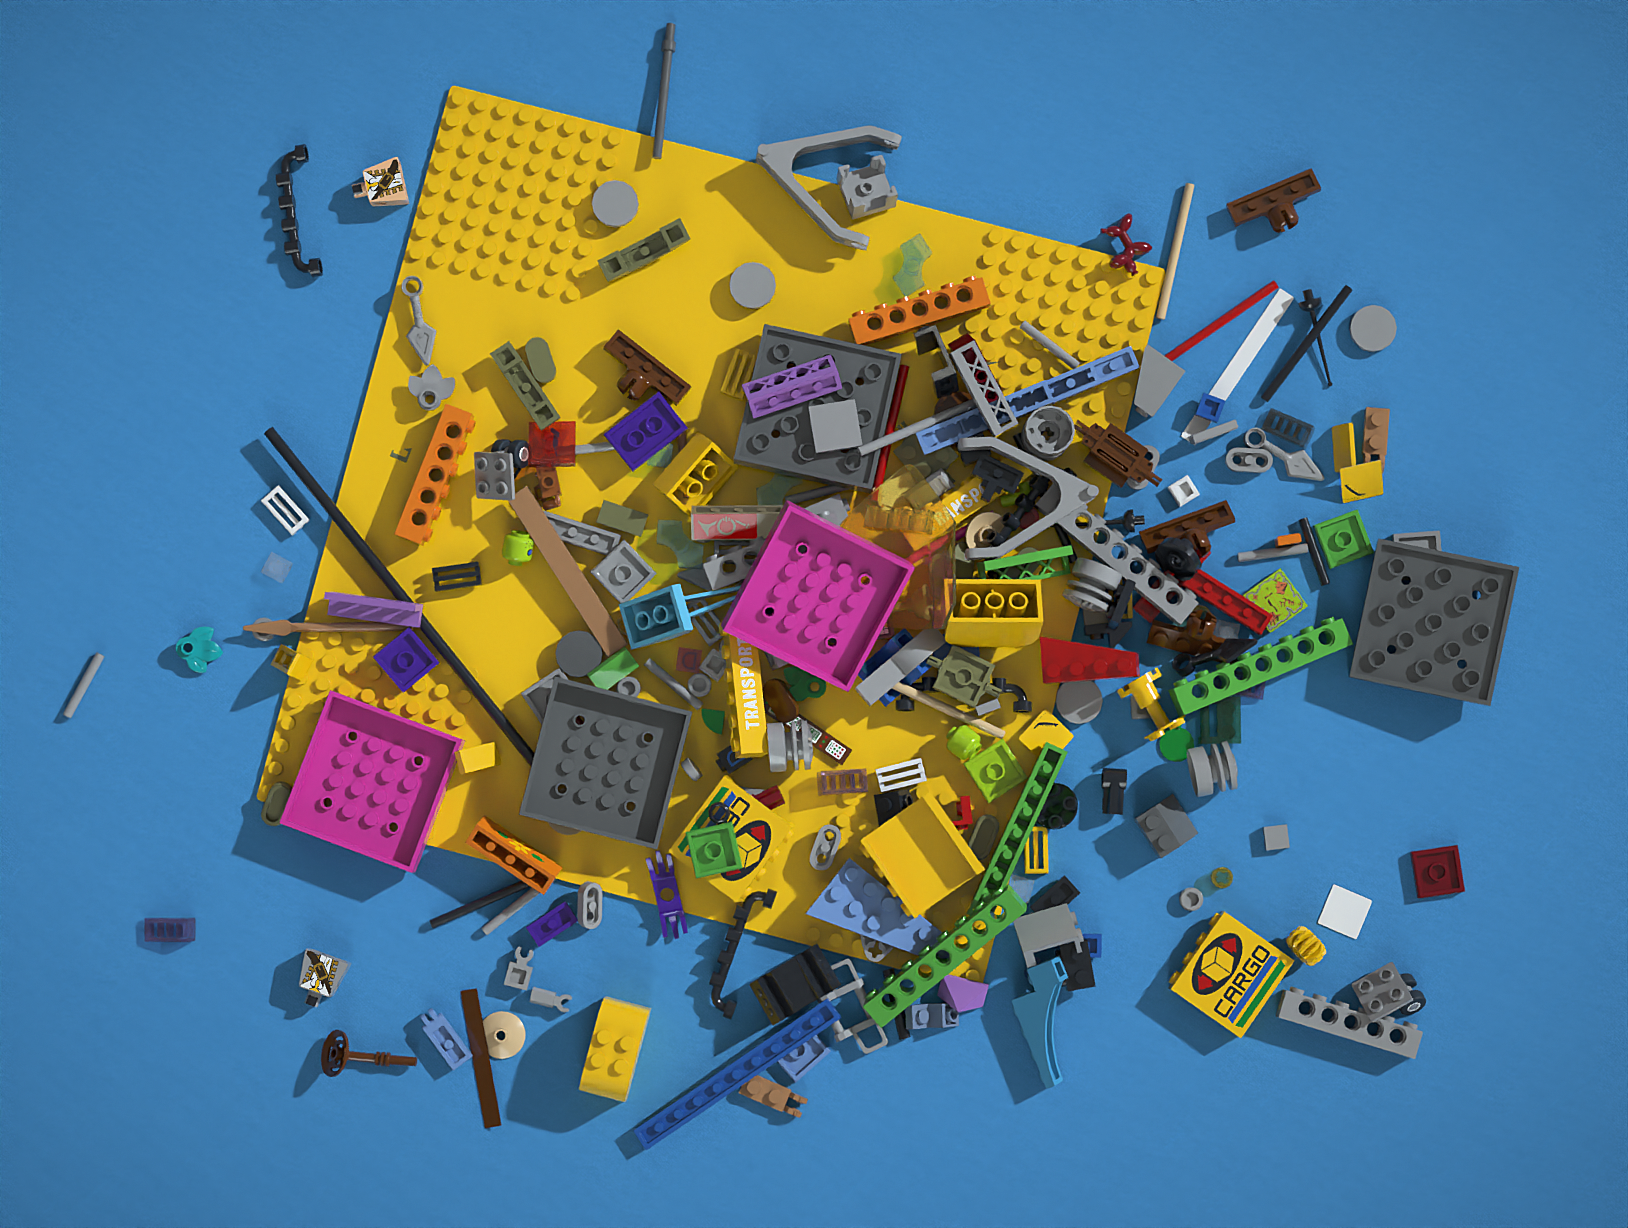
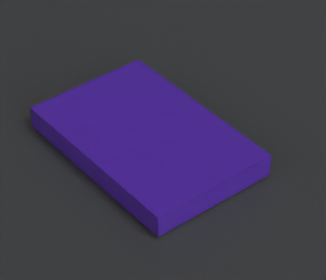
[604,392,688,472]

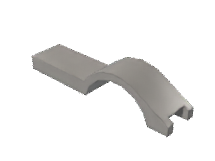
[855,621,947,706]

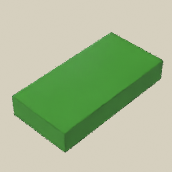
[587,646,639,690]

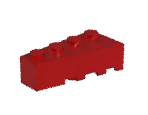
[1040,636,1140,684]

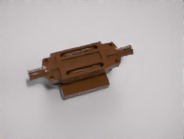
[1074,420,1163,488]

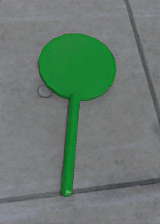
[1159,716,1194,762]

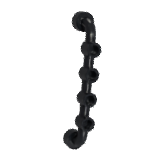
[276,144,323,277]
[984,467,1077,579]
[896,677,1032,713]
[709,888,777,1020]

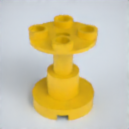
[1117,668,1186,742]

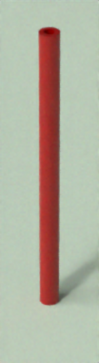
[1165,280,1279,361]
[870,365,909,502]

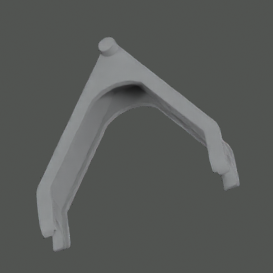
[756,125,902,250]
[958,437,1099,560]

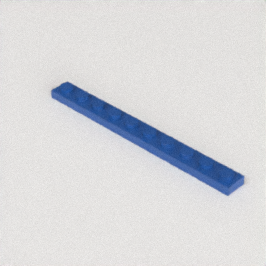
[633,998,841,1150]

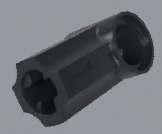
[1102,768,1127,815]

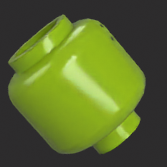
[502,530,534,566]
[946,725,982,760]

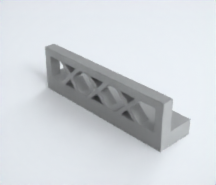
[949,341,1018,437]

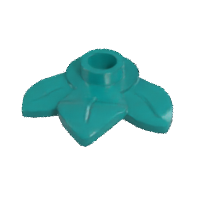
[175,627,223,673]

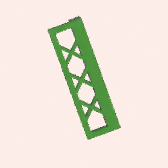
[977,545,1073,580]

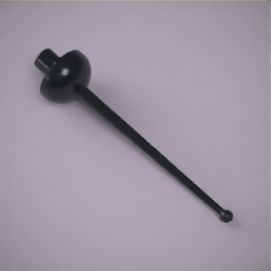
[1298,289,1333,387]
[1047,509,1145,532]

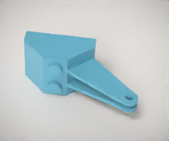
[619,584,741,649]

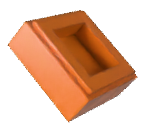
[1274,533,1302,548]

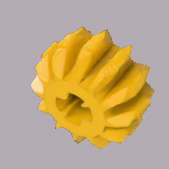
[1286,926,1326,966]

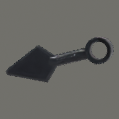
[1172,638,1258,677]

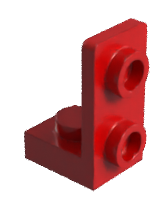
[951,795,973,830]

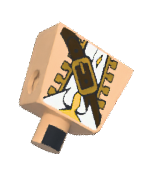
[352,157,409,206]

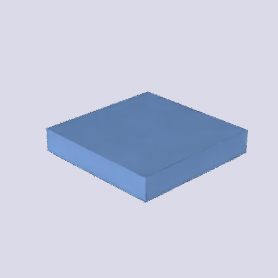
[777,1016,831,1083]

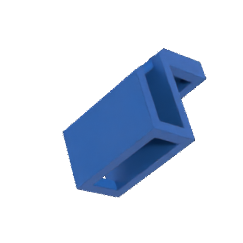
[858,628,934,707]

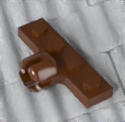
[1226,168,1321,233]
[603,329,691,406]
[1139,500,1235,558]
[1146,609,1238,664]

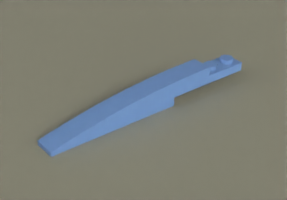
[915,346,1140,455]

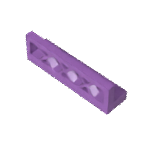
[742,355,842,418]
[324,592,423,627]

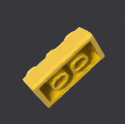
[653,431,738,518]

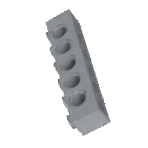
[703,510,840,591]
[1276,987,1423,1059]

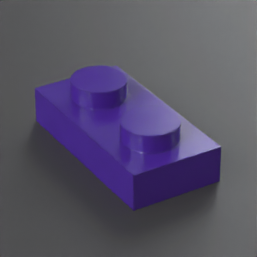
[526,901,578,947]

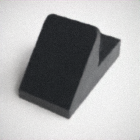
[1083,621,1132,649]

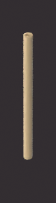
[1156,183,1194,320]
[892,682,1005,739]

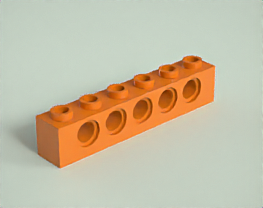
[848,276,991,346]
[394,404,476,546]

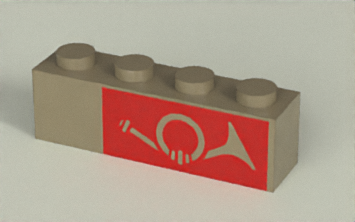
[691,505,783,543]

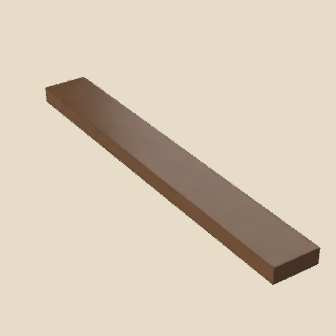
[508,486,628,657]

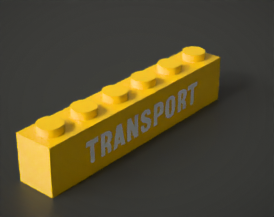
[900,455,1032,553]
[719,618,769,758]

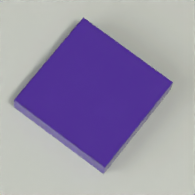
[373,627,439,693]

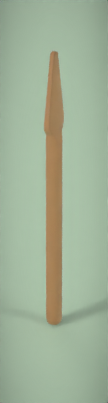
[243,619,413,636]

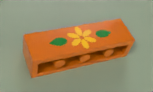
[465,815,562,895]

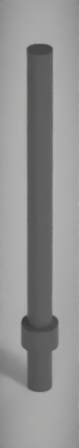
[652,23,676,159]

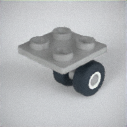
[474,439,532,500]
[1352,962,1426,1023]

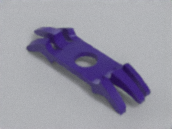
[646,850,688,939]

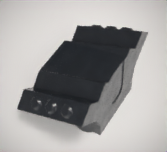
[749,944,841,1026]

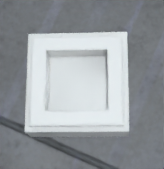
[1167,475,1200,507]

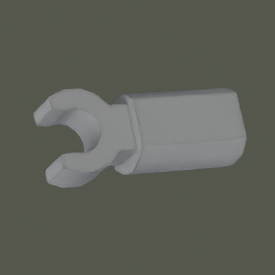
[530,987,572,1012]

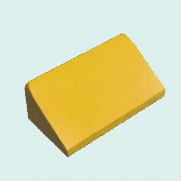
[1332,423,1356,472]

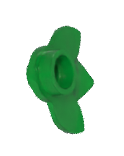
[784,666,827,701]

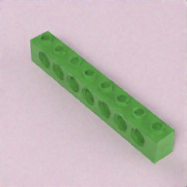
[1168,617,1353,716]
[966,742,1068,915]
[863,884,1027,1028]

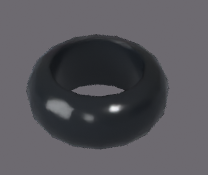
[708,802,730,824]

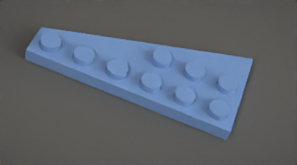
[805,858,950,959]

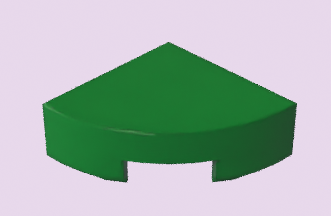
[701,708,725,735]

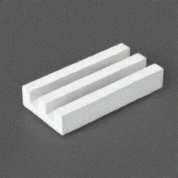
[261,485,310,536]
[875,758,927,792]

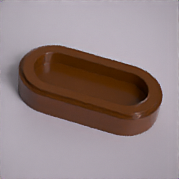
[763,678,799,723]

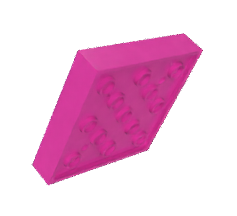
[721,500,915,692]
[280,690,465,873]

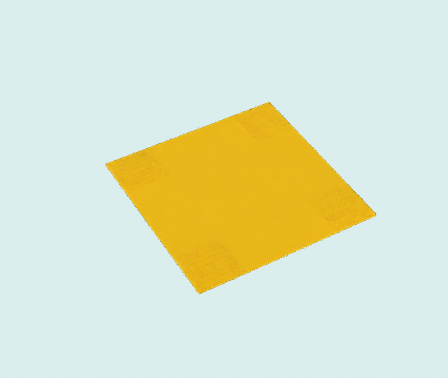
[257,86,1165,983]

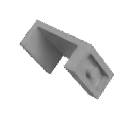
[1013,903,1084,968]

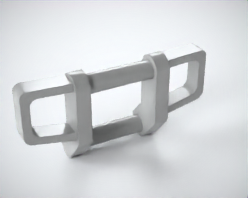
[817,958,888,1054]

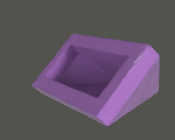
[937,974,989,1012]

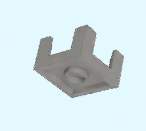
[837,155,898,220]

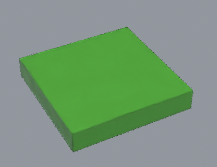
[1313,509,1374,569]
[686,821,743,878]

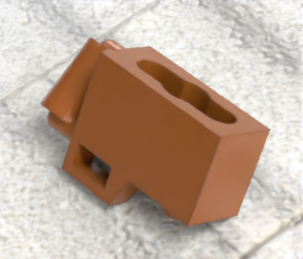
[534,462,562,511]

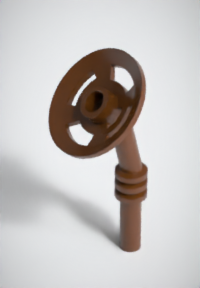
[321,1030,418,1077]

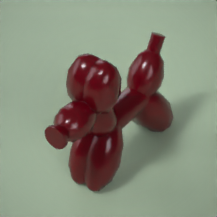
[1100,213,1152,277]

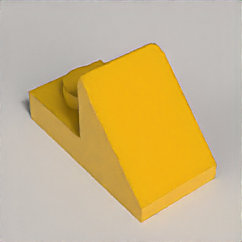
[270,644,312,680]

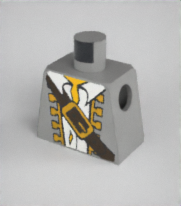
[299,948,351,1007]

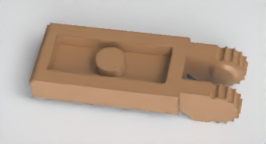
[1362,407,1390,474]
[739,1075,808,1118]

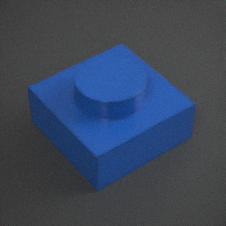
[1195,393,1225,423]
[1082,933,1102,958]

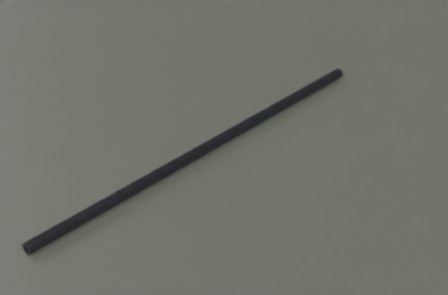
[264,427,534,767]

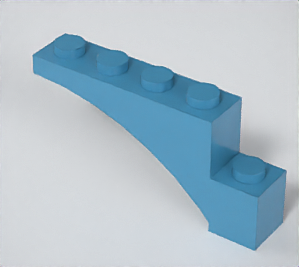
[1011,956,1068,1089]

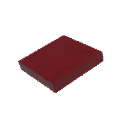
[1410,845,1465,898]

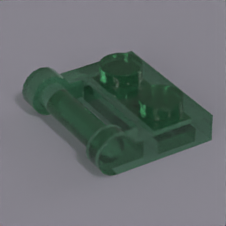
[1197,697,1241,744]

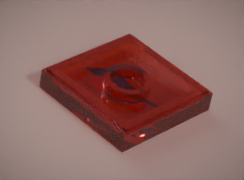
[528,421,576,467]

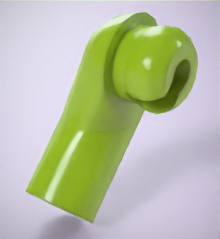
[1000,482,1032,507]

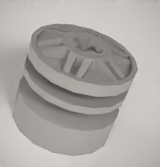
[1021,405,1075,461]
[1062,558,1122,614]
[767,720,813,772]
[1186,741,1238,797]

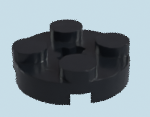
[1155,537,1202,581]

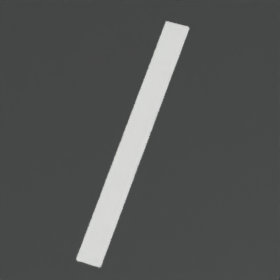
[1181,289,1294,445]

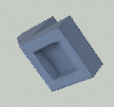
[905,1003,959,1029]

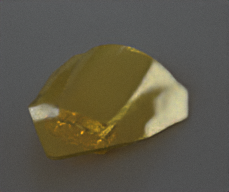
[842,464,956,630]

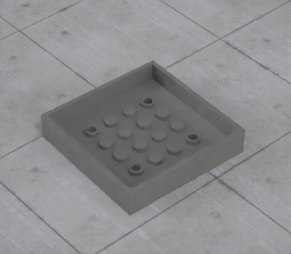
[734,324,902,494]
[1349,538,1519,706]
[519,677,692,849]

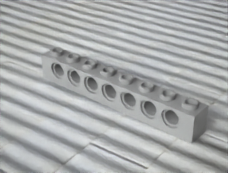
[1034,483,1198,626]

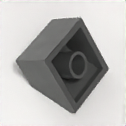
[1133,794,1198,858]

